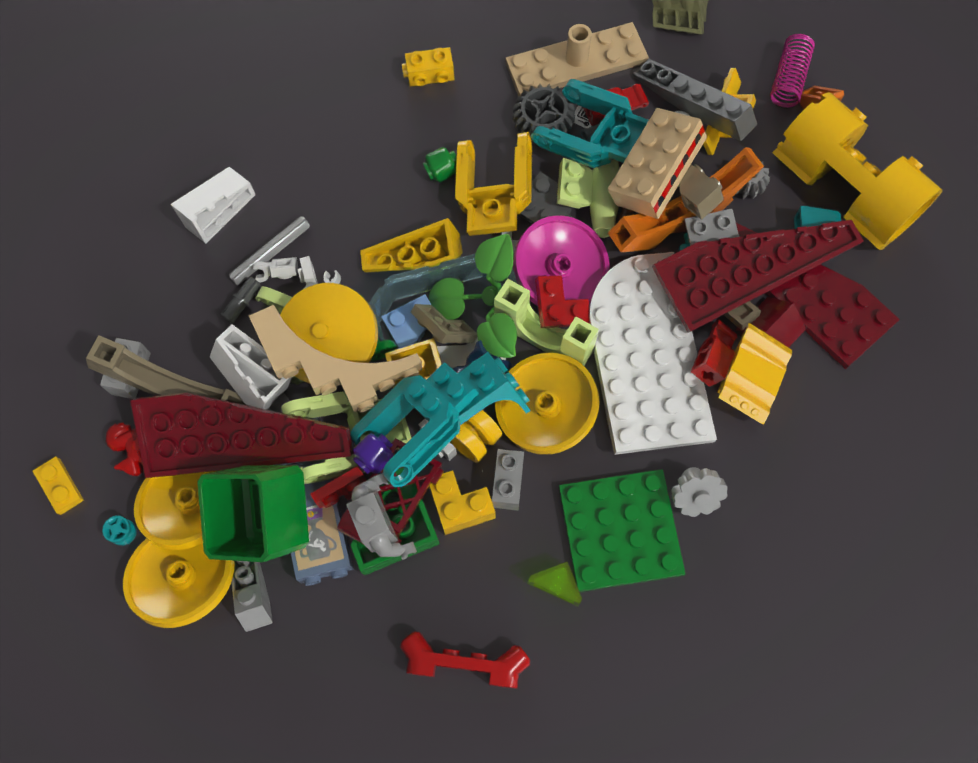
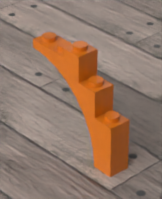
[608,147,764,252]

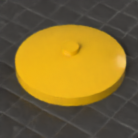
[280,283,378,384]
[495,353,599,454]
[134,470,221,550]
[123,538,235,628]

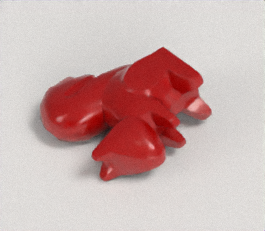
[106,423,143,476]

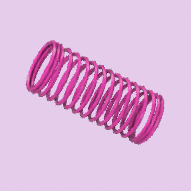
[770,34,815,107]

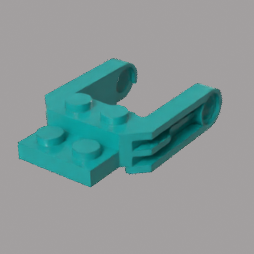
[531,79,649,168]
[350,362,479,487]

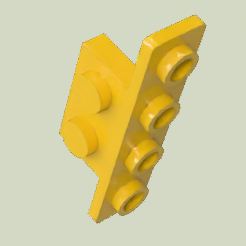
[703,68,756,155]

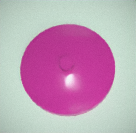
[513,216,610,306]

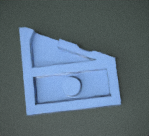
[381,294,431,349]

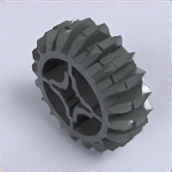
[513,83,575,141]

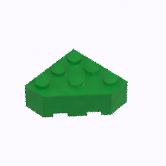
[351,468,440,576]

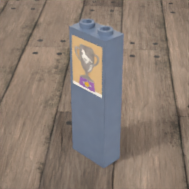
[275,417,354,586]

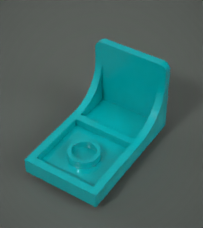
[458,352,531,425]

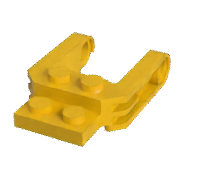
[455,132,532,236]

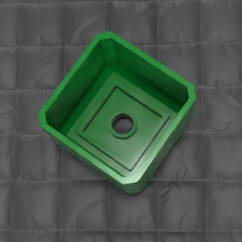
[197,465,309,562]

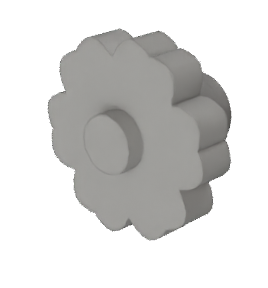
[672,467,727,517]

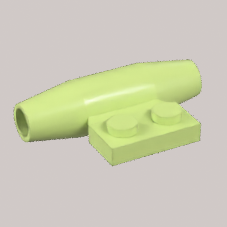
[557,158,619,238]

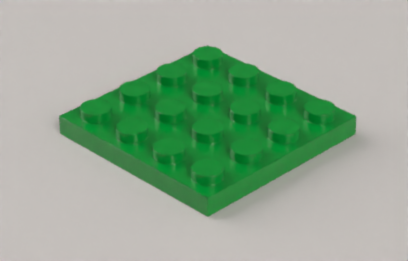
[559,469,685,593]

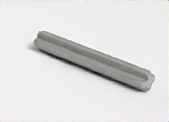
[229,216,310,285]

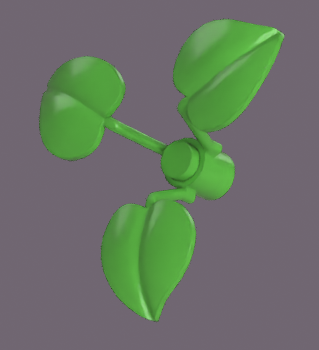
[429,234,517,358]

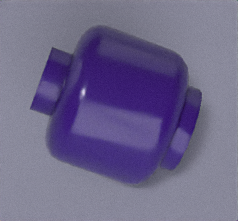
[352,434,394,474]

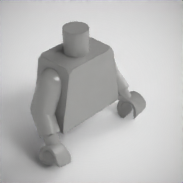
[346,473,417,560]

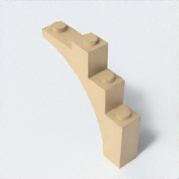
[249,305,422,412]

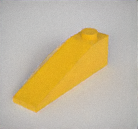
[360,218,463,272]

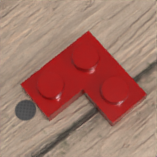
[535,275,590,328]
[310,466,367,508]

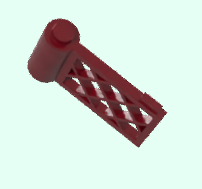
[337,438,444,545]

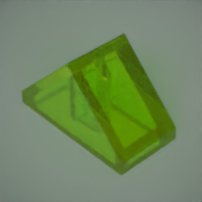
[528,562,582,607]

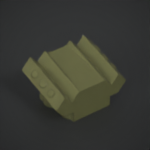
[652,0,709,34]

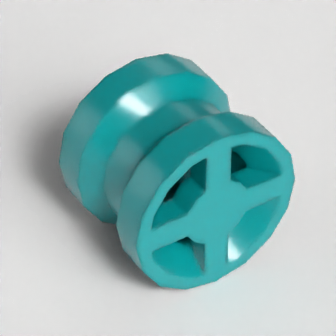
[102,516,137,546]

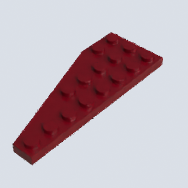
[652,220,864,333]
[736,223,900,369]
[130,393,353,478]

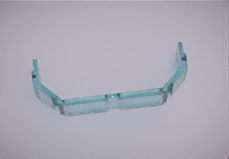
[369,253,517,341]

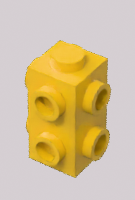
[402,47,454,86]

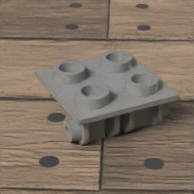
[684,209,739,246]

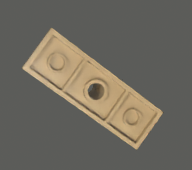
[506,22,649,96]

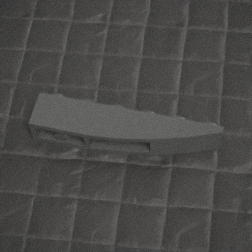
[633,58,757,141]

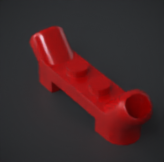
[400,631,530,689]

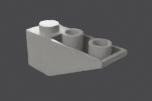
[231,561,273,632]

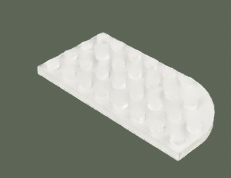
[589,252,717,455]

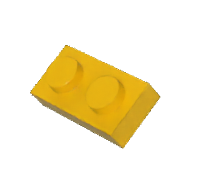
[33,456,84,515]

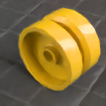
[450,410,502,463]

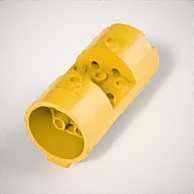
[772,92,943,250]

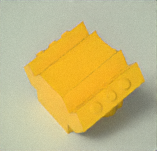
[717,323,792,425]

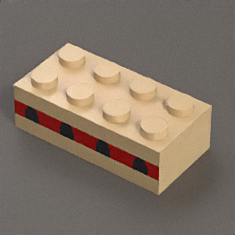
[608,108,707,219]

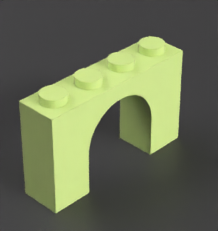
[494,279,599,366]

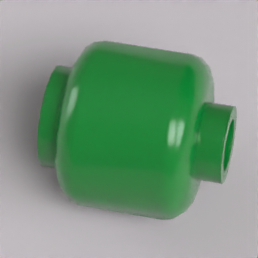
[423,147,457,182]

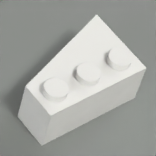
[171,167,256,244]
[210,325,293,410]

